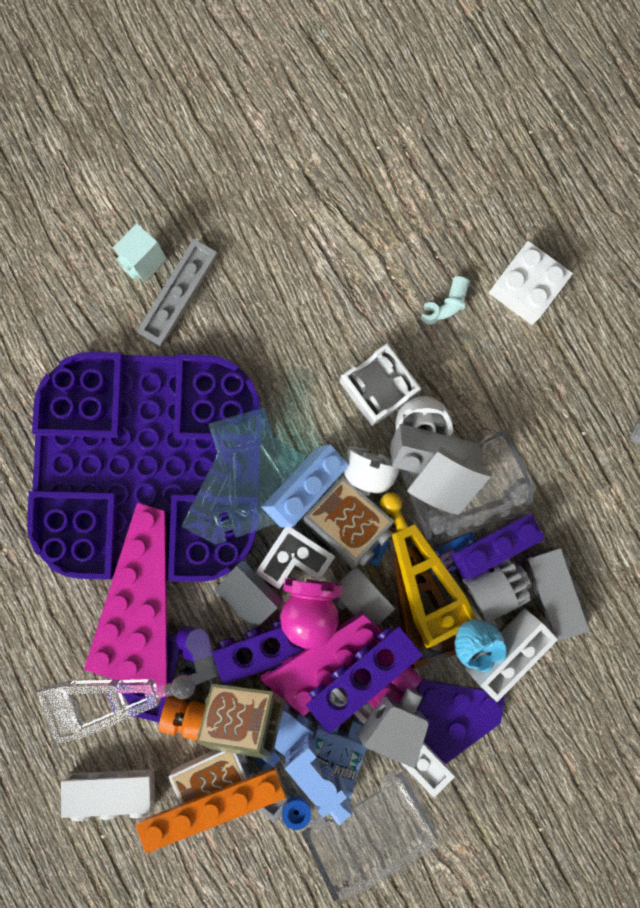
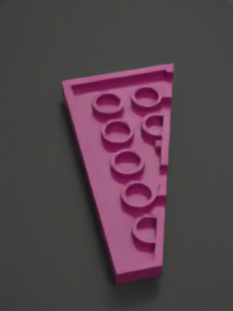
[84,503,168,696]

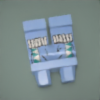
[296,719,367,799]
[285,734,353,825]

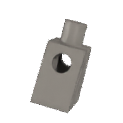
[357,688,429,769]

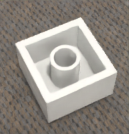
[489,241,573,325]

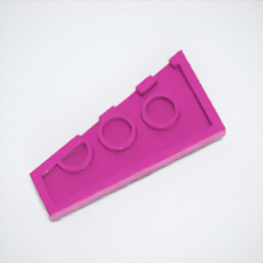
[261,611,383,716]

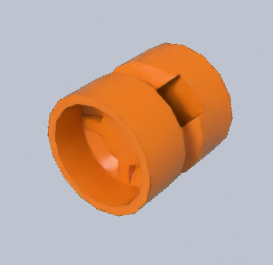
[158,694,206,741]

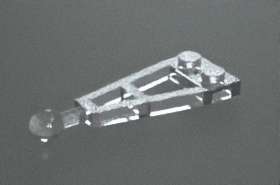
[37,675,195,744]

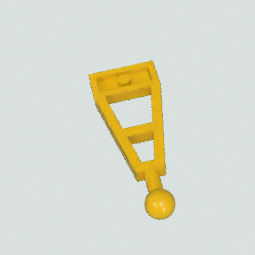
[380,492,477,648]

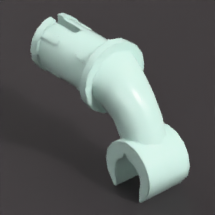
[421,276,470,325]

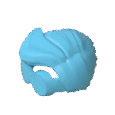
[455,619,508,672]

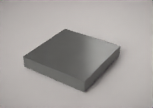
[215,560,284,629]

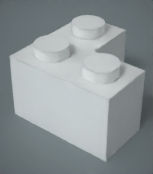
[255,527,335,589]

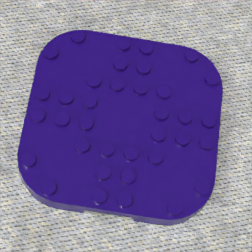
[27,352,261,582]

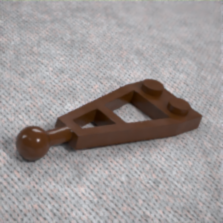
[388,514,457,669]

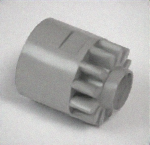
[462,559,531,622]

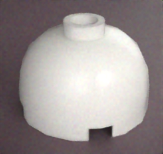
[395,396,453,436]
[343,446,400,496]

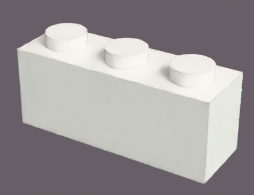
[465,608,558,702]
[61,769,155,821]

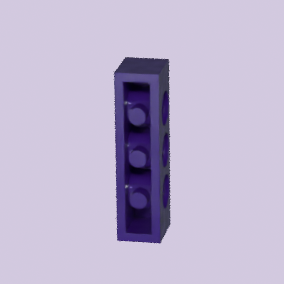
[212,620,306,685]
[306,625,422,734]

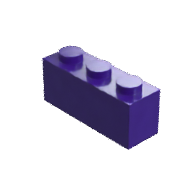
[449,513,545,579]

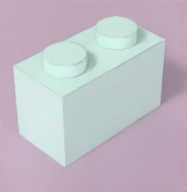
[113,223,167,283]

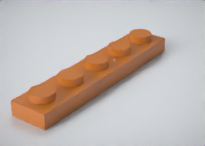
[135,767,286,854]

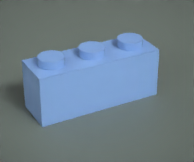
[262,444,349,527]

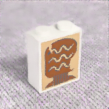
[168,750,255,804]

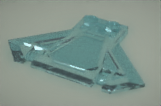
[182,408,334,544]

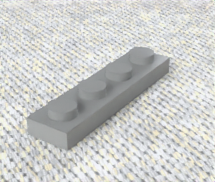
[136,238,218,347]

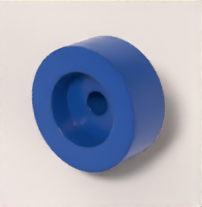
[282,796,311,830]

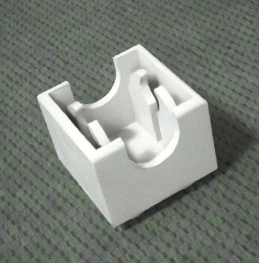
[340,343,422,427]

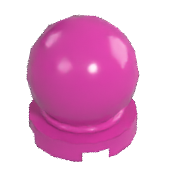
[280,578,343,649]

